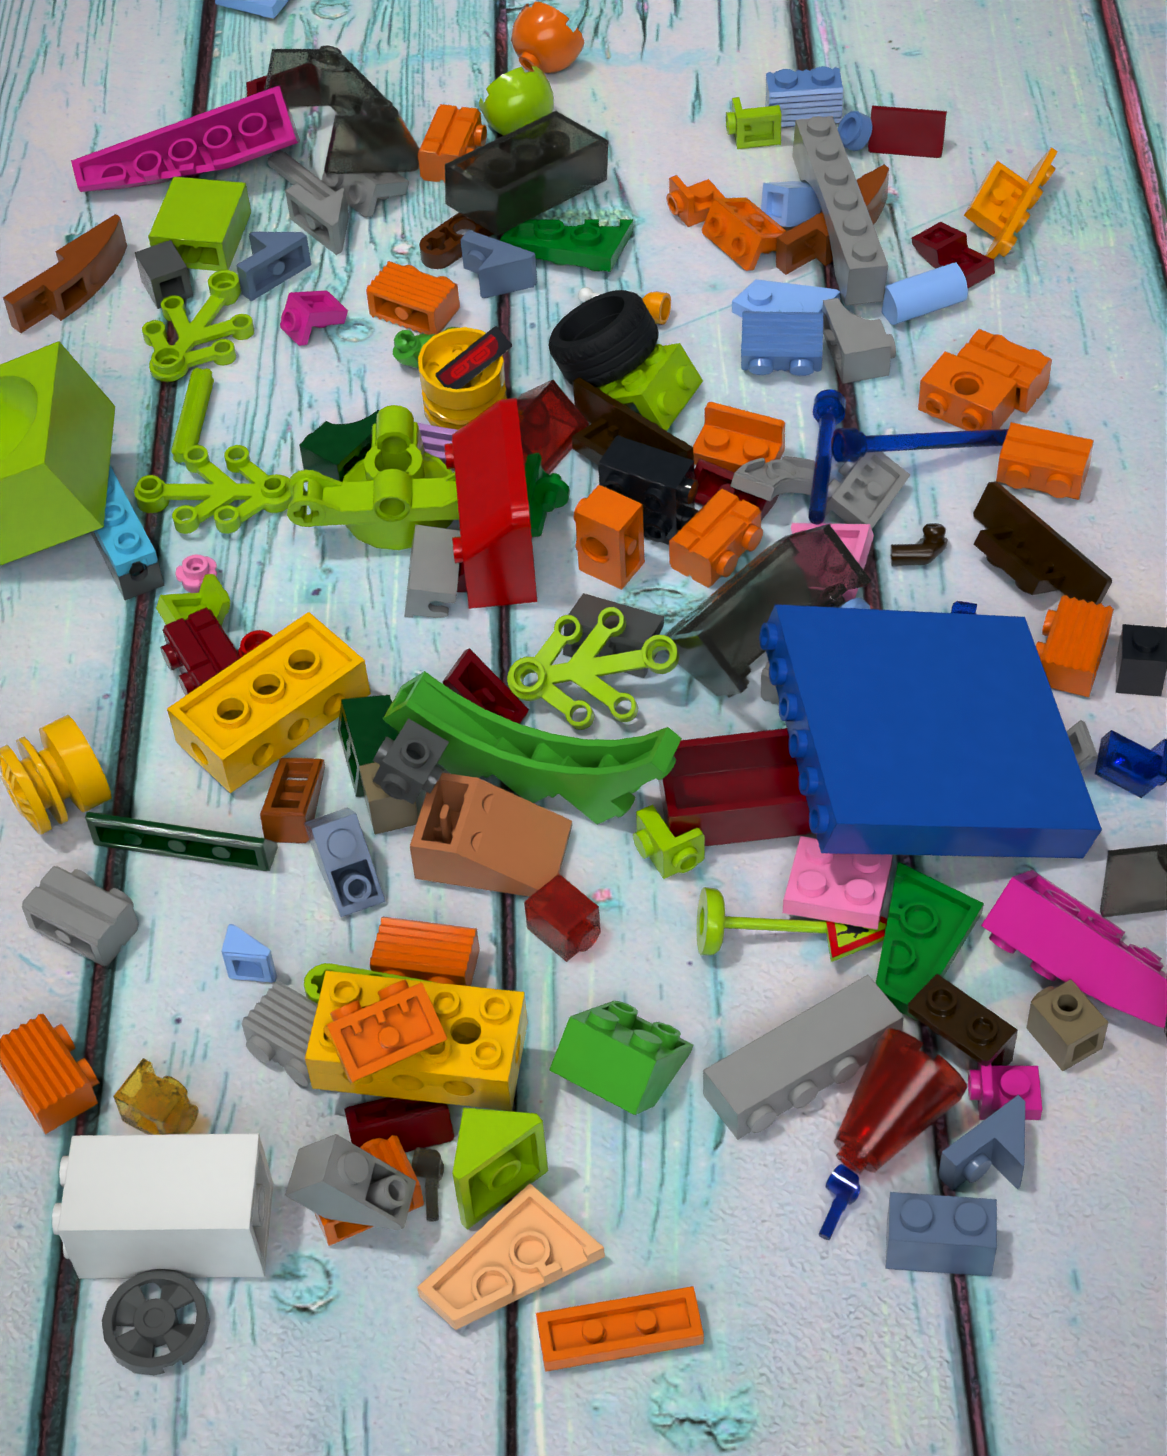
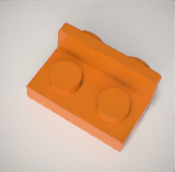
[702,197,786,271]
[693,402,785,473]
[323,979,447,1084]

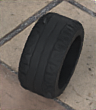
[548,290,659,387]

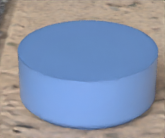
[838,111,872,151]

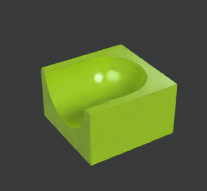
[0,341,115,566]

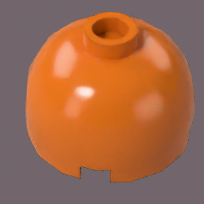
[511,2,585,73]

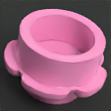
[175,554,217,593]

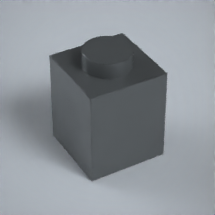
[134,240,193,309]

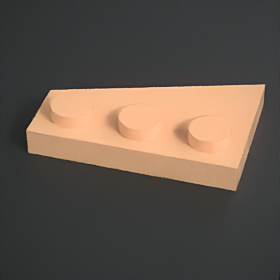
[417,1183,605,1330]

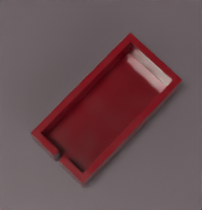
[658,728,813,846]

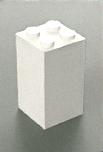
[52,1133,274,1279]

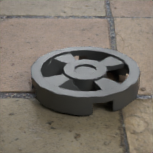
[101,1269,210,1376]

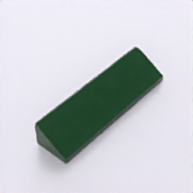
[85,812,278,871]

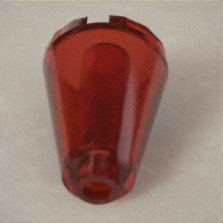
[833,1028,967,1174]

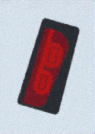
[435,326,512,389]

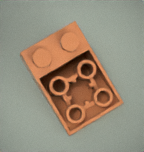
[410,773,572,900]

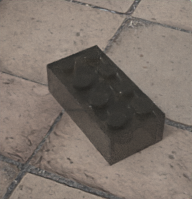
[445,111,609,236]

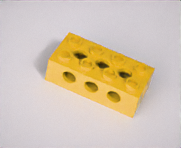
[167,612,371,793]
[305,971,528,1111]

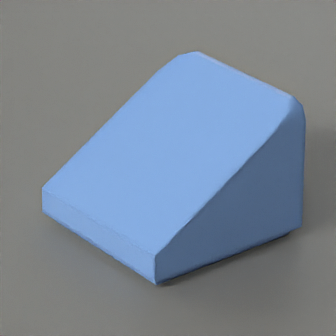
[221,924,277,983]

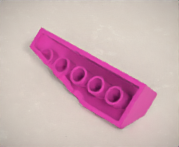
[71,86,300,192]
[981,870,1167,1029]

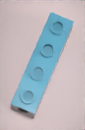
[90,465,165,600]

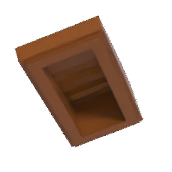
[260,758,325,843]

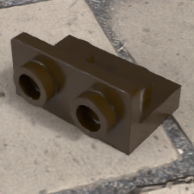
[907,974,1018,1066]

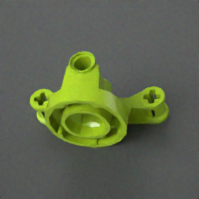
[287,405,459,550]

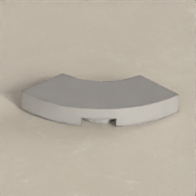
[730,456,832,501]

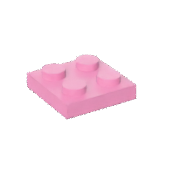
[782,836,893,930]

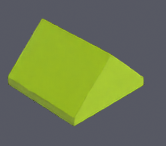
[452,1108,548,1230]

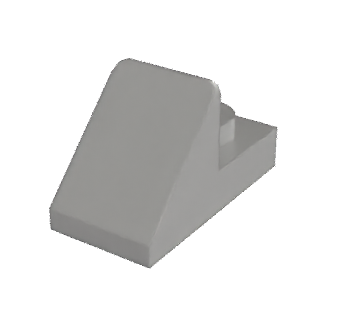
[285,183,349,255]

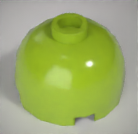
[479,66,554,138]

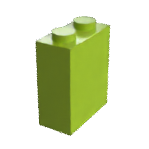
[148,177,251,271]

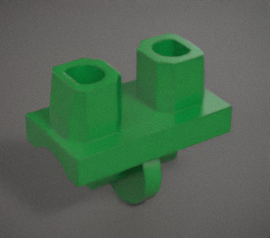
[525,453,570,537]

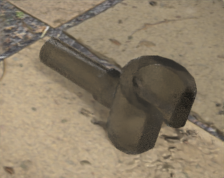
[412,1147,444,1222]

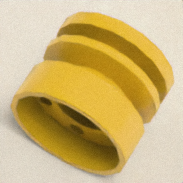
[418,327,507,430]
[0,715,112,835]

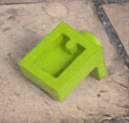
[726,97,782,149]

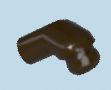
[890,523,948,566]

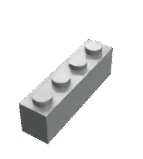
[703,975,904,1140]

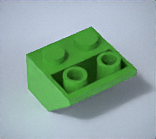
[549,1001,694,1115]

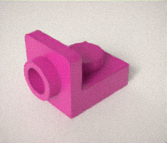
[280,290,348,346]
[968,1063,1042,1120]

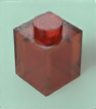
[524,874,601,962]

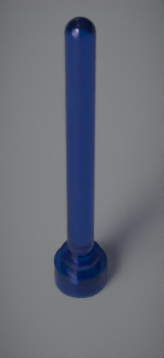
[808,389,846,525]
[831,428,1008,463]

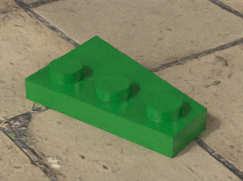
[500,219,633,272]
[876,862,984,1021]

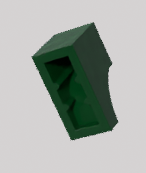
[299,410,379,482]

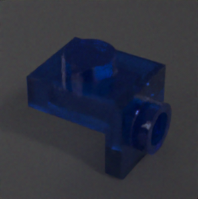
[1095,730,1167,798]

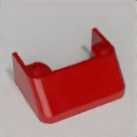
[444,398,537,609]

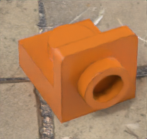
[666,175,725,227]

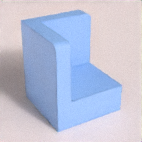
[761,181,821,227]

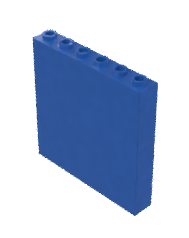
[759,604,1102,858]

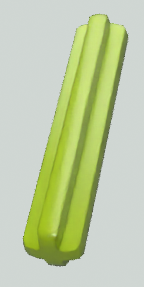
[171,368,214,463]

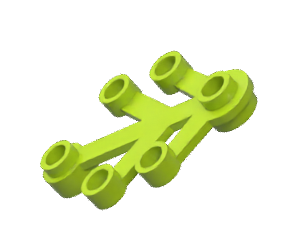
[142,270,254,382]
[134,445,293,534]
[507,607,679,730]

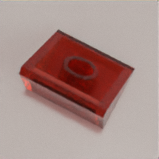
[517,379,589,474]

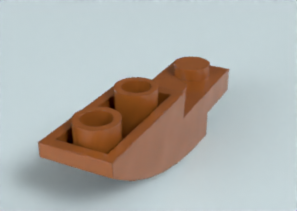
[776,164,889,275]
[3,214,127,333]

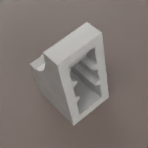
[822,298,896,384]

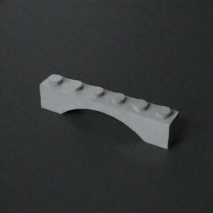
[792,116,888,306]

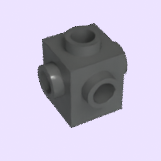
[373,718,449,804]

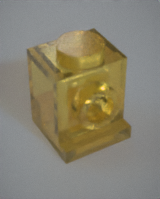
[113,1058,199,1135]

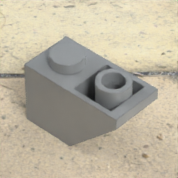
[285,1134,416,1230]

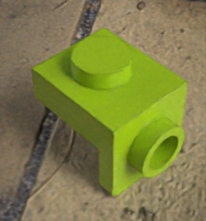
[156,574,230,627]
[633,804,705,879]

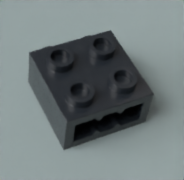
[598,435,699,545]

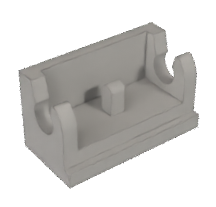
[404,524,461,618]

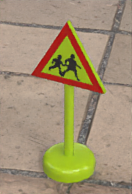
[696,887,887,962]

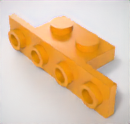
[964,147,1058,259]

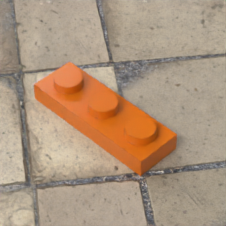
[536,1286,704,1372]

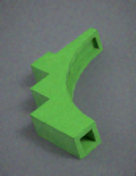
[383,671,682,825]

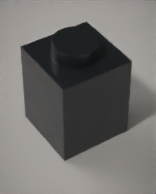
[1116,624,1167,696]

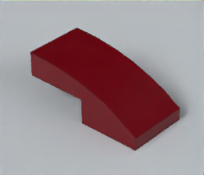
[911,222,995,288]

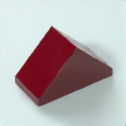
[442,648,529,724]

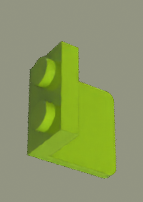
[596,343,703,431]

